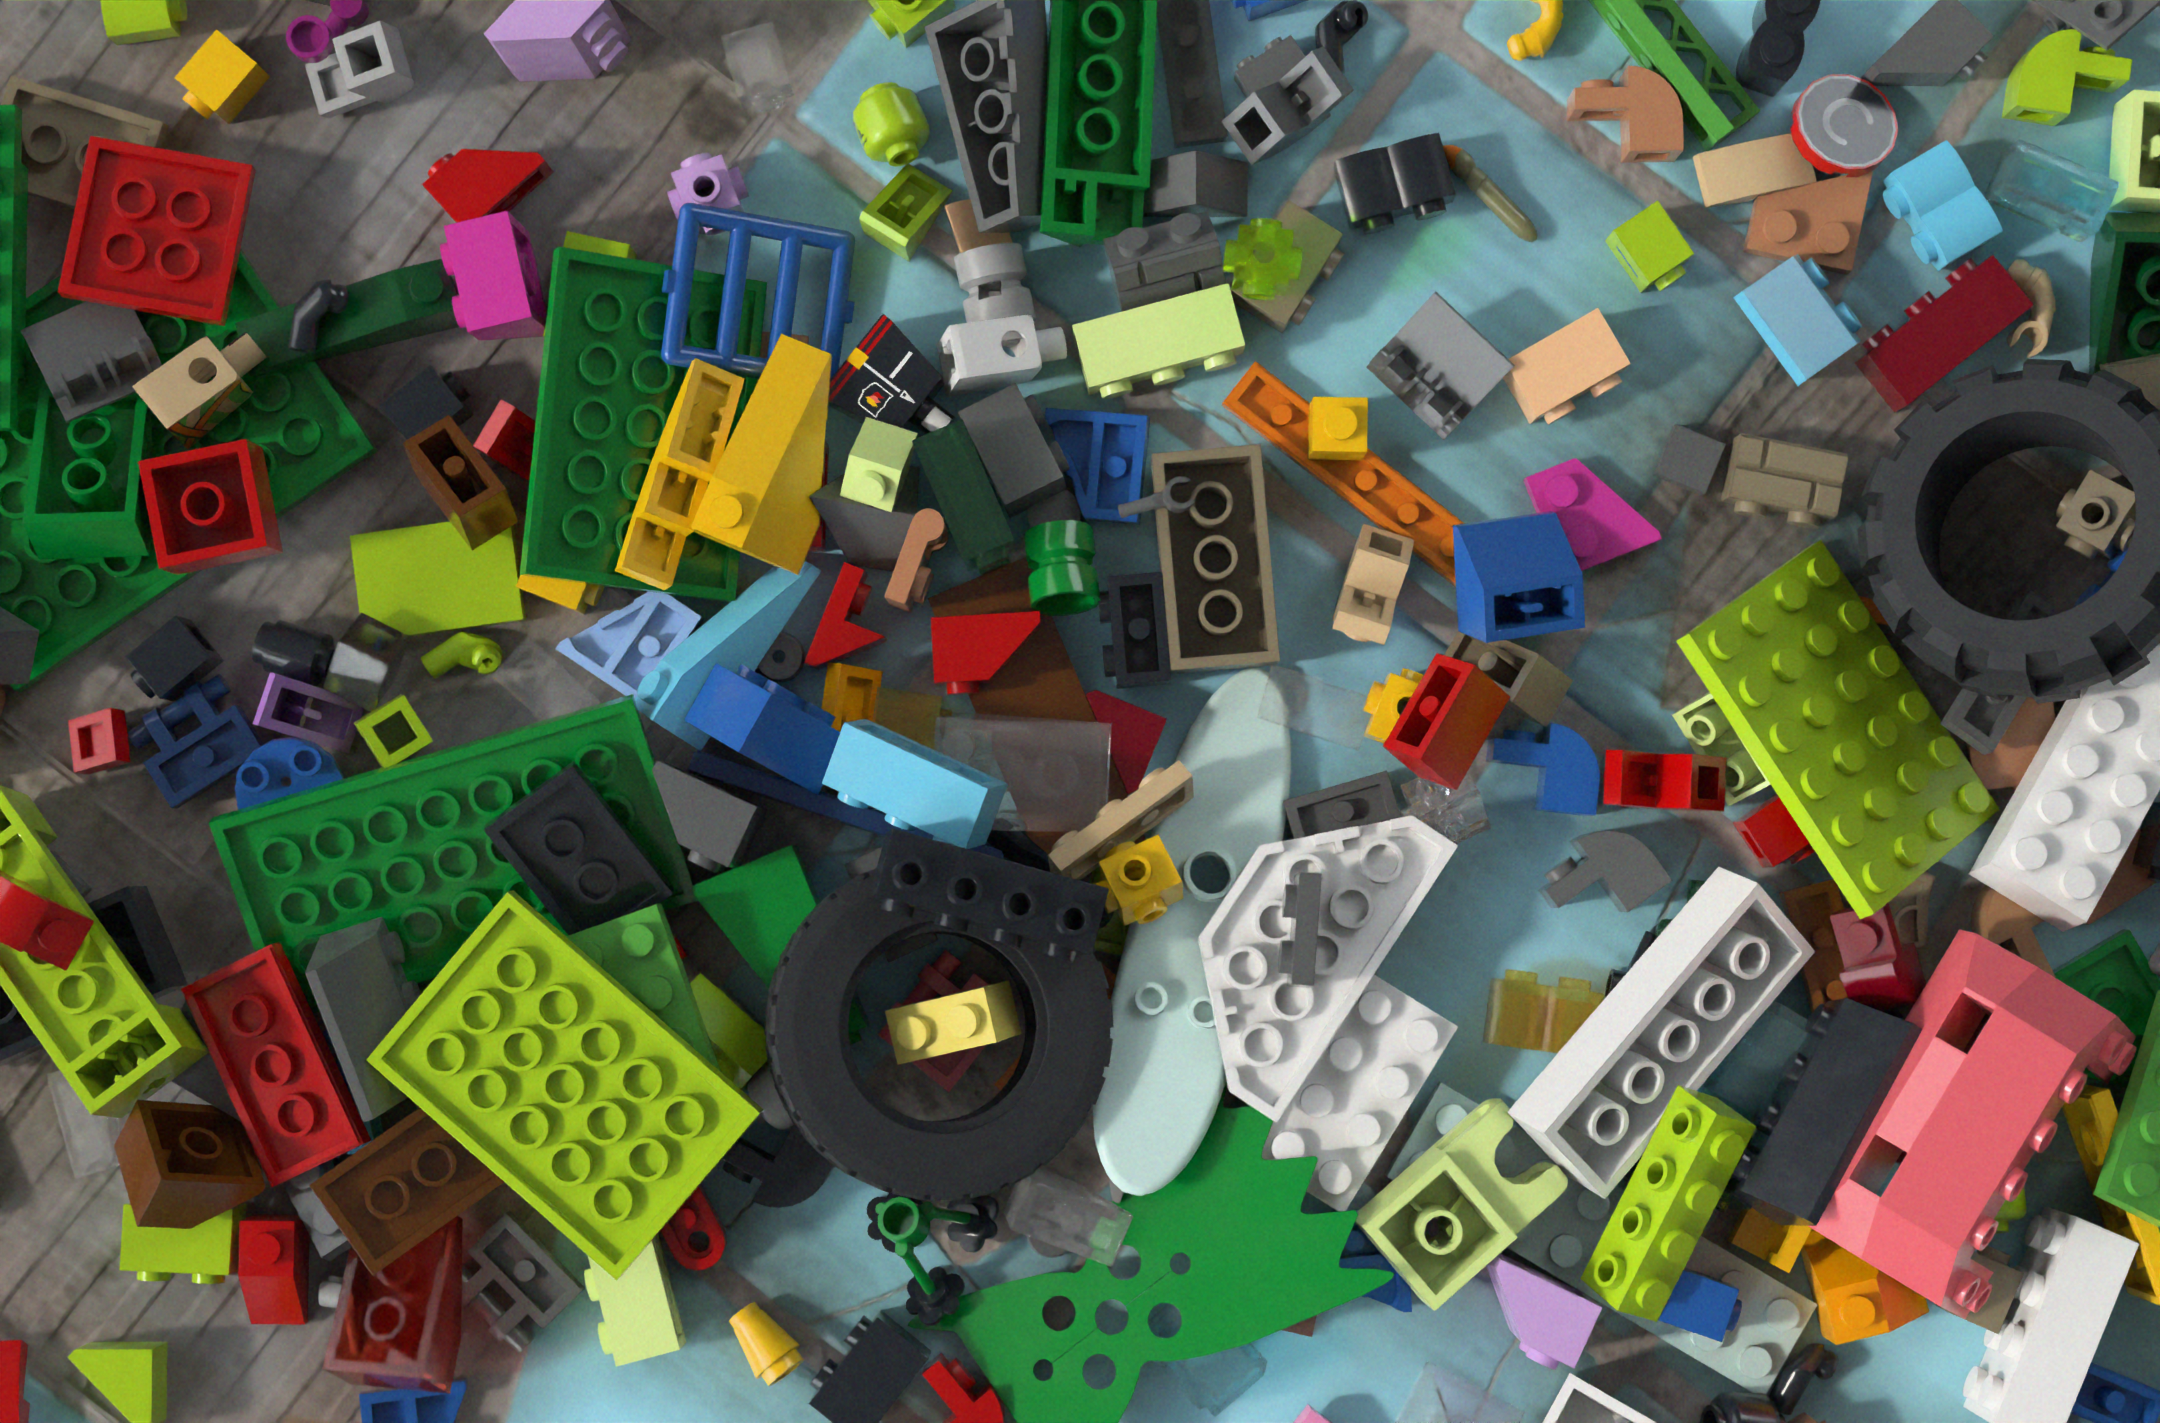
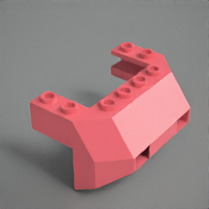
[1809,929,2136,1319]

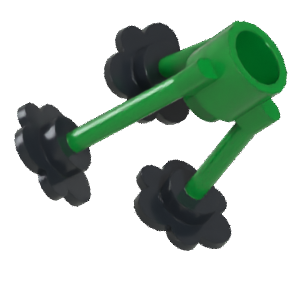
[867,1193,999,1326]

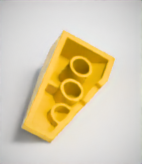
[691,334,832,576]

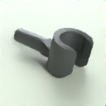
[1118,477,1196,518]

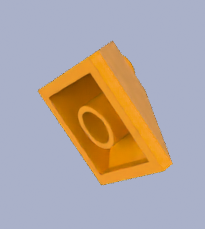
[1801,1229,1929,1345]

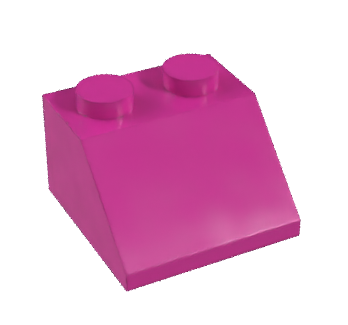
[440,211,547,341]

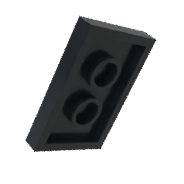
[484,761,674,935]

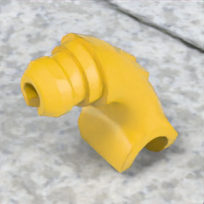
[1507,0,1564,61]

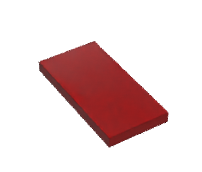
[181,942,371,1188]

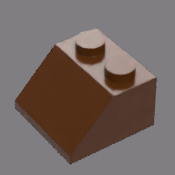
[114,1100,266,1229]

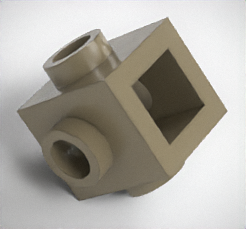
[2056,470,2136,561]

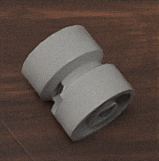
[954,243,1036,323]

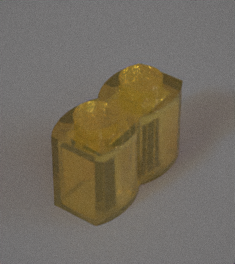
[1482,969,1604,1053]

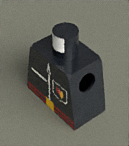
[829,314,956,443]

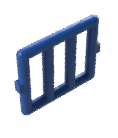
[661,203,855,379]

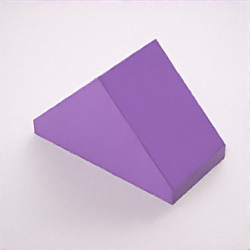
[253,672,366,754]

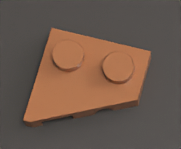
[1743,172,1873,275]

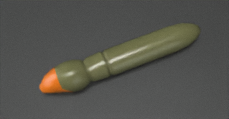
[1443,145,1538,242]

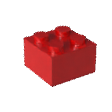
[138,439,283,575]

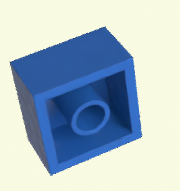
[684,663,840,795]

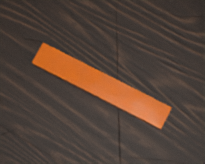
[1222,361,1465,587]

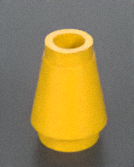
[729,1302,804,1387]

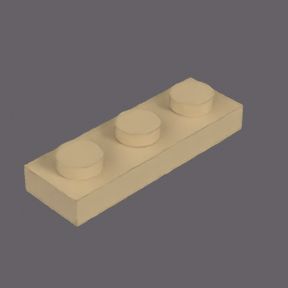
[1048,760,1194,880]

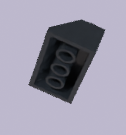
[1724,998,1922,1226]

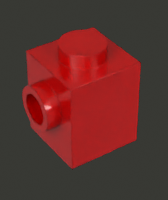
[1733,794,1815,868]

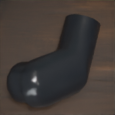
[288,279,349,353]

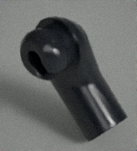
[1315,0,1368,74]
[1769,1343,1839,1415]

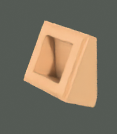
[944,199,1013,253]

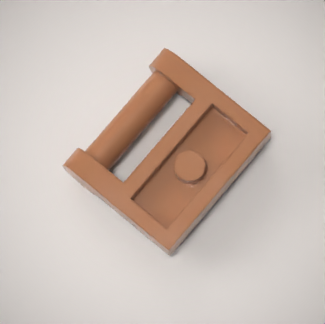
[884,508,949,613]

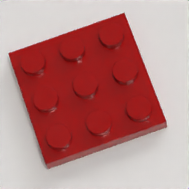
[58,136,256,326]

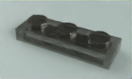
[1157,0,1228,148]

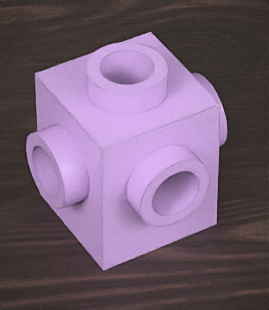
[667,153,749,236]

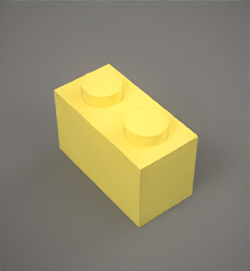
[885,981,1022,1065]

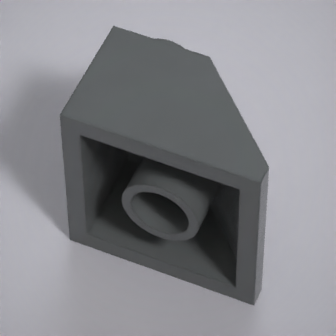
[652,760,768,873]

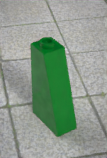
[691,845,870,1045]

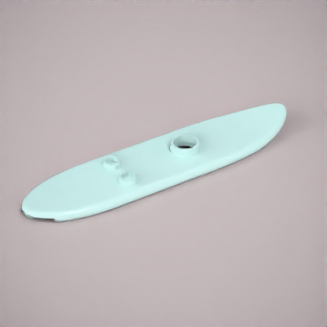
[1093,668,1291,1196]

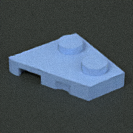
[555,592,704,698]

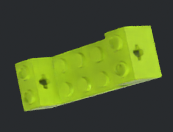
[0,785,209,1118]

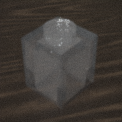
[721,22,794,112]

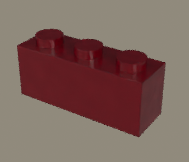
[1855,255,2034,413]

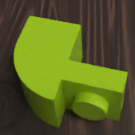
[2002,29,2132,126]

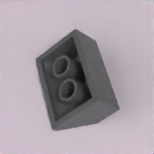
[305,917,421,1122]

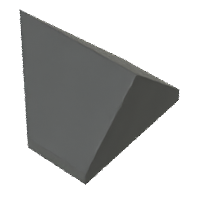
[809,466,920,572]

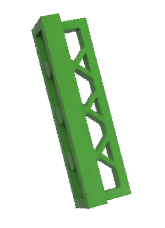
[1588,0,1760,151]

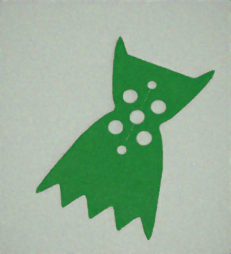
[908,1079,1394,1423]

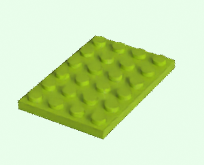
[1676,540,2000,920]
[366,890,764,1281]

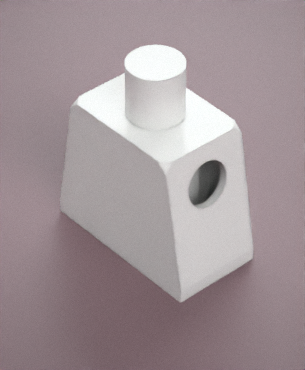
[936,315,1067,398]

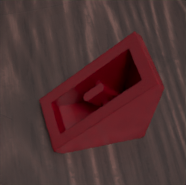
[1086,690,1167,795]

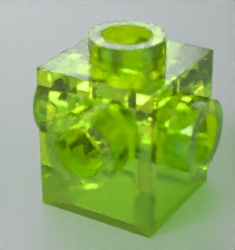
[1223,218,1303,301]

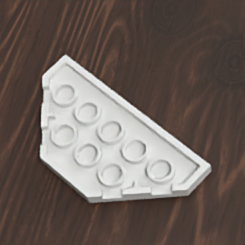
[1198,815,1458,1123]

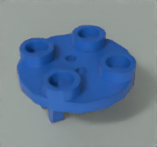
[235,737,344,810]

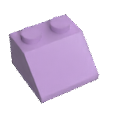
[1486,1253,1602,1370]

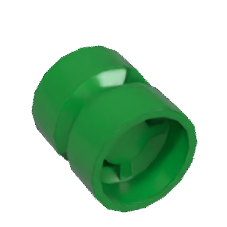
[1024,520,1100,616]

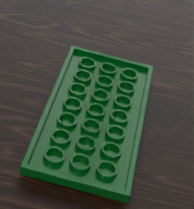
[209,694,698,1014]

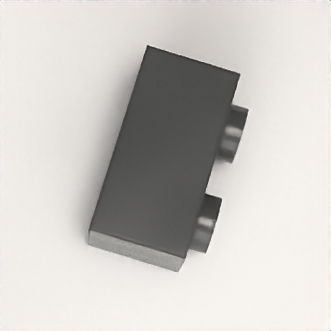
[1234,35,1305,98]

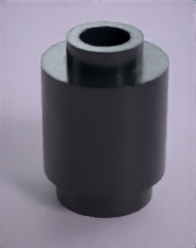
[252,620,339,686]

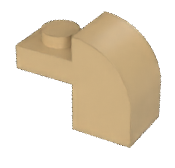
[1332,524,1414,645]

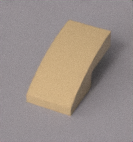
[1693,133,1817,208]

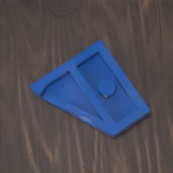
[1045,408,1150,525]

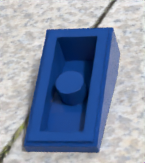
[2071,1362,2160,1423]

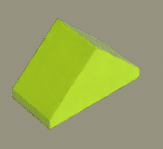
[859,164,952,261]
[67,1342,168,1423]

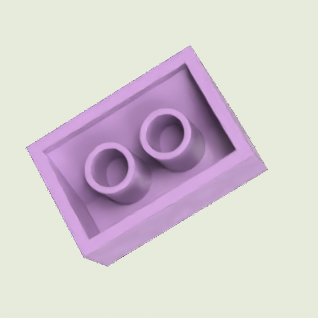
[484,0,631,82]

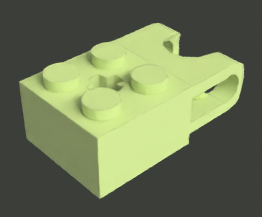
[1355,1098,1568,1311]

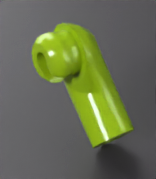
[420,631,502,679]

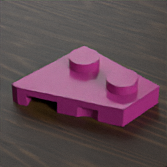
[1523,458,1662,571]

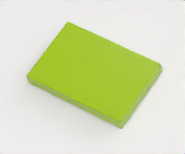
[350,522,526,643]

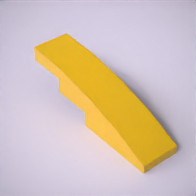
[615,358,745,590]

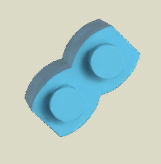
[1883,140,2003,271]

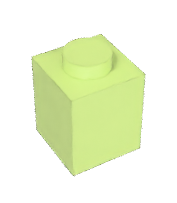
[840,417,918,512]

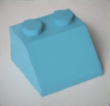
[1733,254,1862,386]

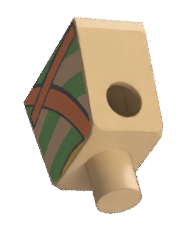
[132,331,267,449]

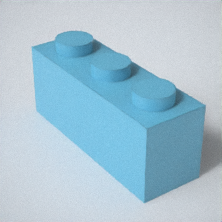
[822,719,1008,849]

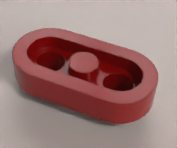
[661,1184,727,1270]

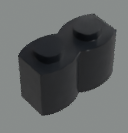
[1736,0,1820,97]
[1333,133,1456,234]

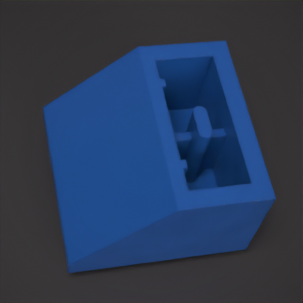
[1453,511,1585,643]

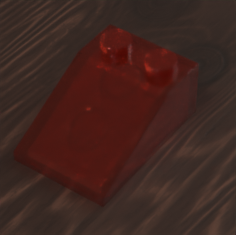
[322,1216,463,1394]

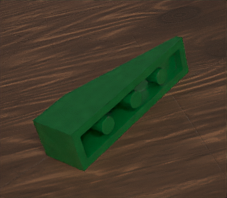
[235,259,459,377]

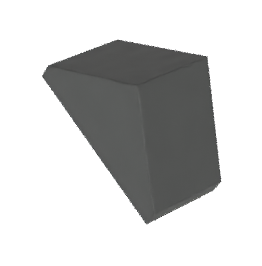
[1143,150,1248,217]

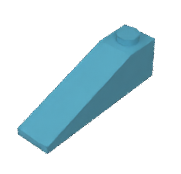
[635,561,821,751]

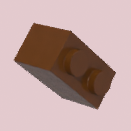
[403,415,518,550]

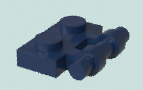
[127,674,264,809]

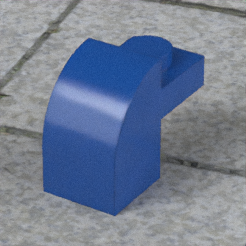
[1486,723,1600,816]

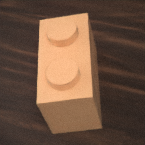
[1503,308,1631,425]

